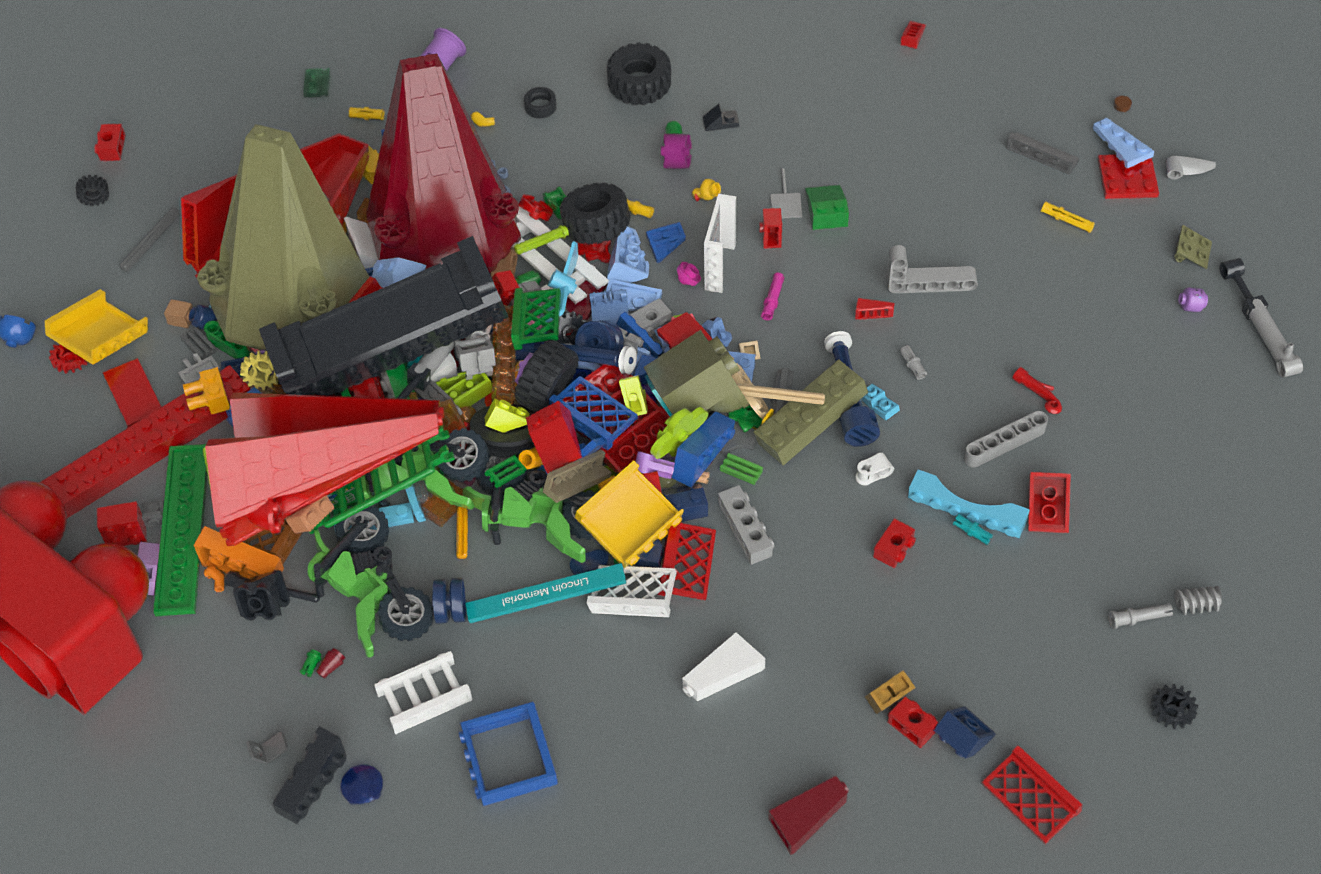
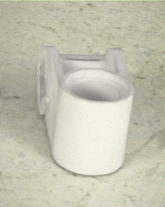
[855,453,894,485]

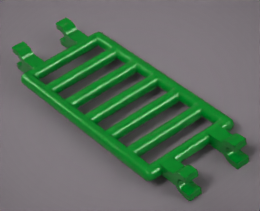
[309,425,455,534]

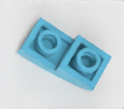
[861,384,900,420]

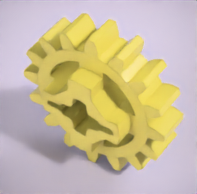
[240,350,278,391]

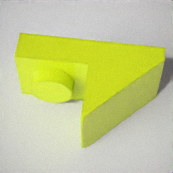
[619,375,648,417]

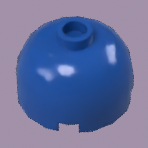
[0,315,36,348]

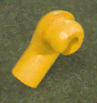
[471,112,495,127]

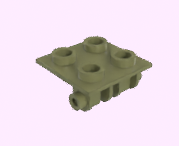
[1174,225,1212,269]

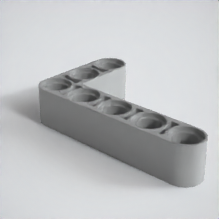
[887,245,978,293]

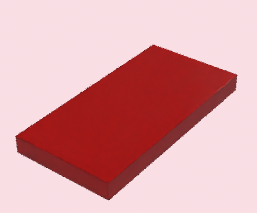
[103,358,161,427]

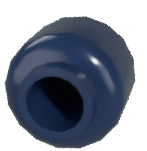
[189,305,217,330]

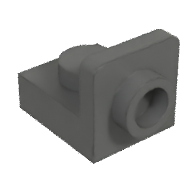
[142,501,164,527]

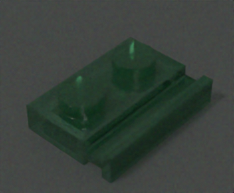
[303,68,331,98]

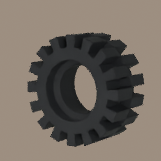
[76,174,109,206]

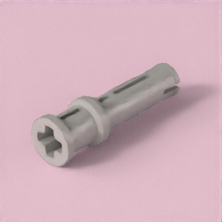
[1108,603,1173,629]

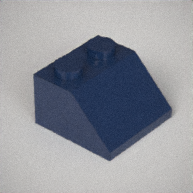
[661,483,708,522]
[934,706,996,759]

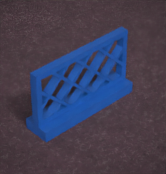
[549,376,638,451]

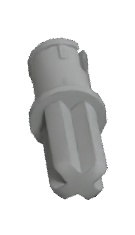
[900,345,927,380]

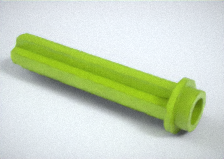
[514,225,569,255]

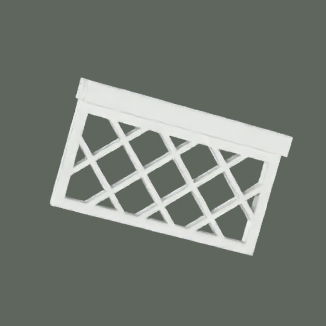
[587,565,677,617]

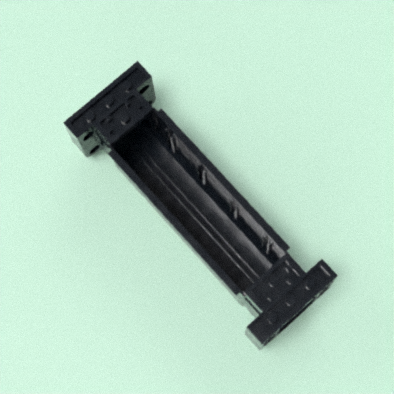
[259,236,509,396]

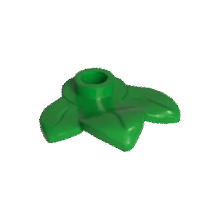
[728,405,763,432]

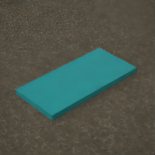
[645,375,672,417]

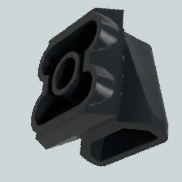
[233,570,290,621]

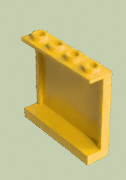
[45,289,148,365]
[575,461,684,568]

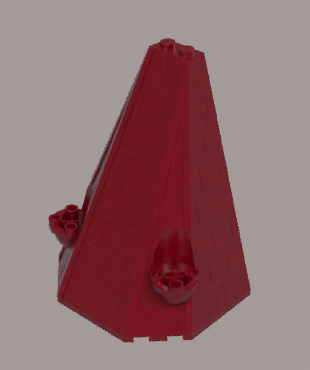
[366,53,521,272]

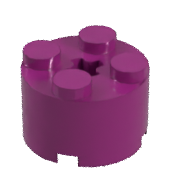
[661,134,692,169]

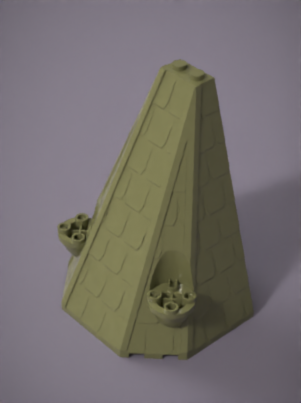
[197,124,369,351]

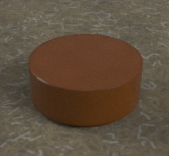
[1114,96,1132,112]

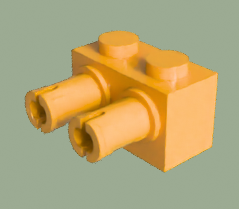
[182,367,230,414]

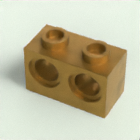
[865,670,916,714]

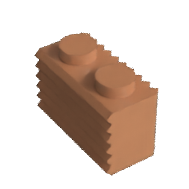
[286,496,334,533]

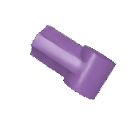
[635,452,675,479]

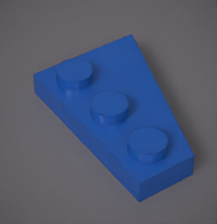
[616,312,663,358]

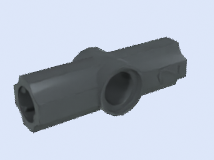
[771,368,793,414]

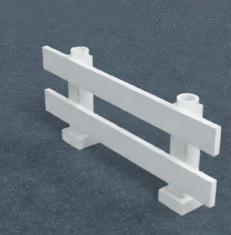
[511,207,609,304]

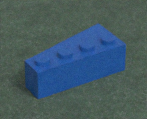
[672,411,735,488]

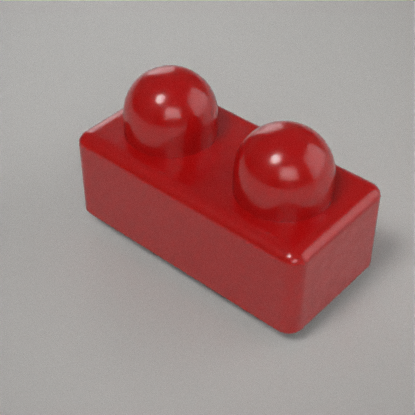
[0,480,149,715]

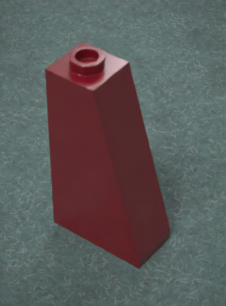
[769,776,848,855]

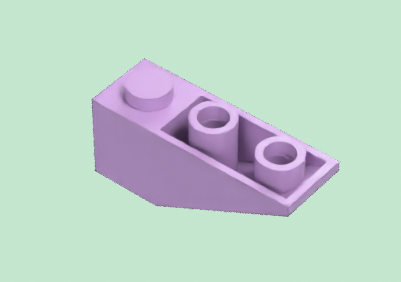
[138,542,160,595]

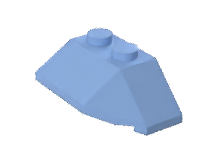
[372,258,426,287]

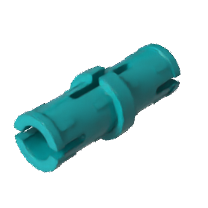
[953,514,993,545]

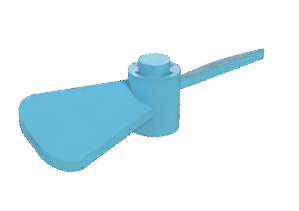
[540,241,578,322]

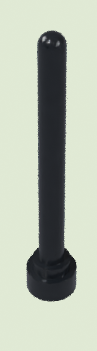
[226,570,320,603]

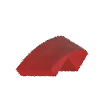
[657,312,712,349]

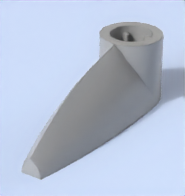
[1166,156,1216,179]

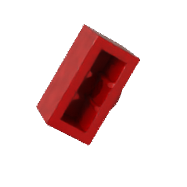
[759,208,782,249]

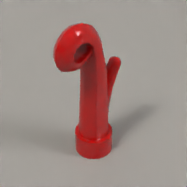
[1012,367,1062,414]

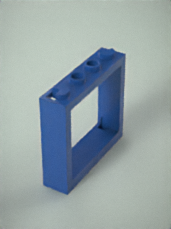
[458,702,558,806]

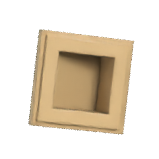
[738,341,761,360]

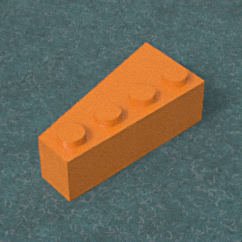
[194,526,284,579]

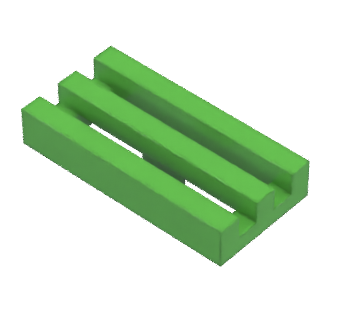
[720,453,763,485]

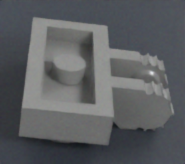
[178,353,221,384]

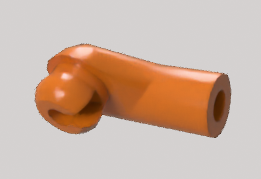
[203,566,225,592]

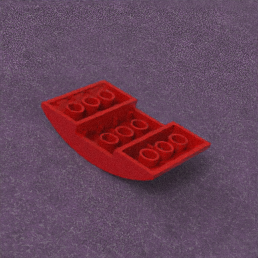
[562,365,670,474]

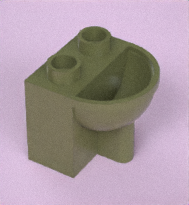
[643,330,750,415]

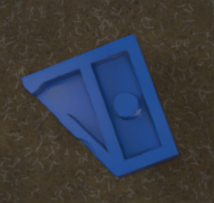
[646,222,686,263]

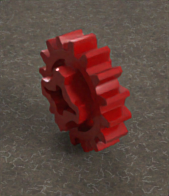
[49,344,87,374]

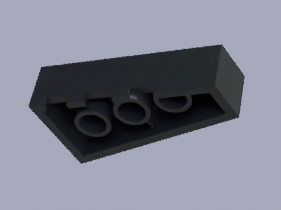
[272,726,347,824]

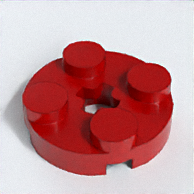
[518,194,553,221]

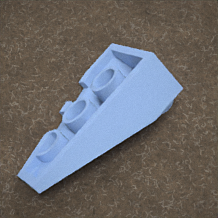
[607,227,649,283]

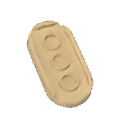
[731,356,769,419]

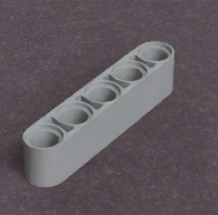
[964,411,1048,468]

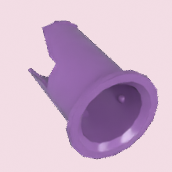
[421,28,466,71]

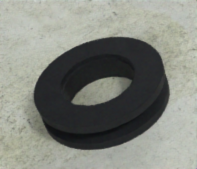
[470,403,535,458]

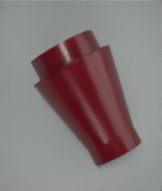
[316,648,345,679]

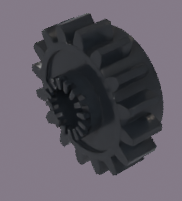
[548,311,587,345]

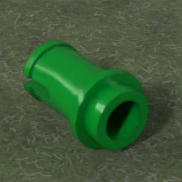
[299,649,322,677]

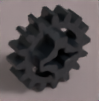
[1150,684,1198,729]

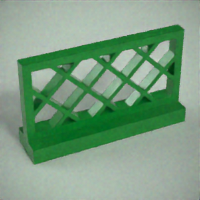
[511,288,561,350]

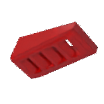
[901,21,926,49]
[855,298,895,320]

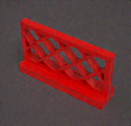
[657,523,716,601]
[982,745,1083,844]

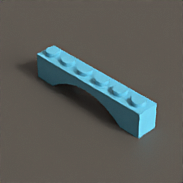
[908,469,1030,539]

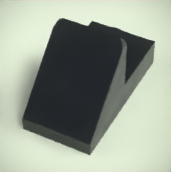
[703,103,739,131]

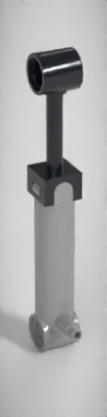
[1220,258,1303,378]
[397,339,460,399]

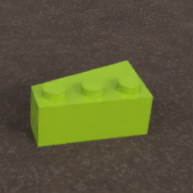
[436,372,494,417]

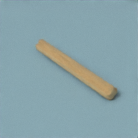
[737,384,825,405]

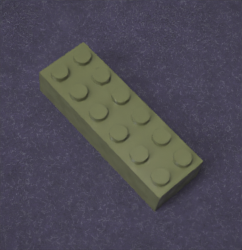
[754,359,868,465]

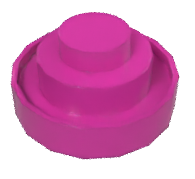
[677,262,701,286]

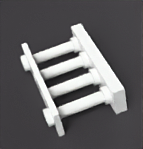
[374,651,472,734]

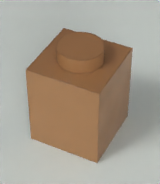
[164,299,193,328]

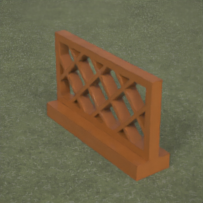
[243,519,302,564]

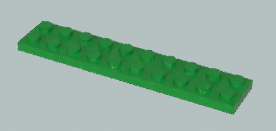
[153,444,207,616]

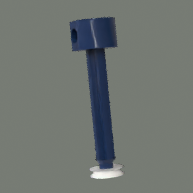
[824,331,880,447]
[514,332,637,375]

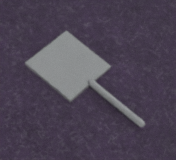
[770,168,802,218]

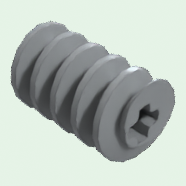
[1175,585,1222,615]

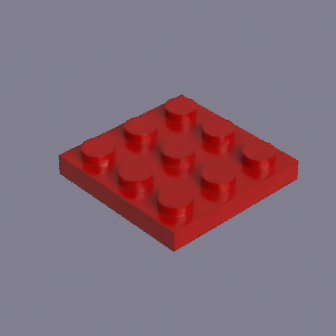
[1098,155,1159,199]

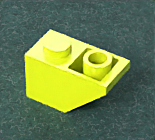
[484,398,530,433]

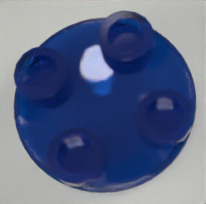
[340,765,383,805]

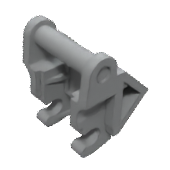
[454,334,496,380]

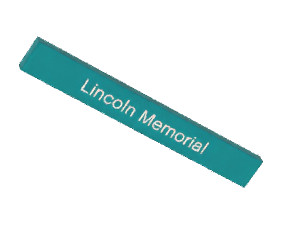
[465,563,627,623]

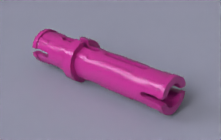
[761,273,785,321]

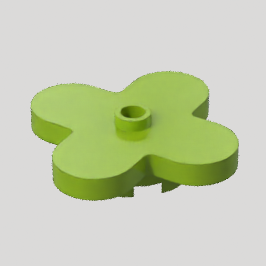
[650,407,708,459]

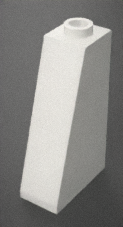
[682,633,765,701]

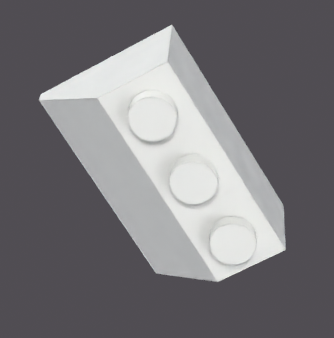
[344,217,378,268]

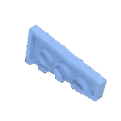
[1093,118,1154,168]

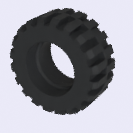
[607,42,671,106]
[560,182,631,245]
[515,340,579,413]

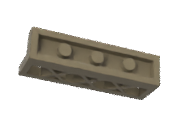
[543,450,612,503]

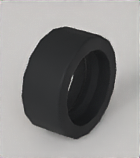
[524,87,556,119]

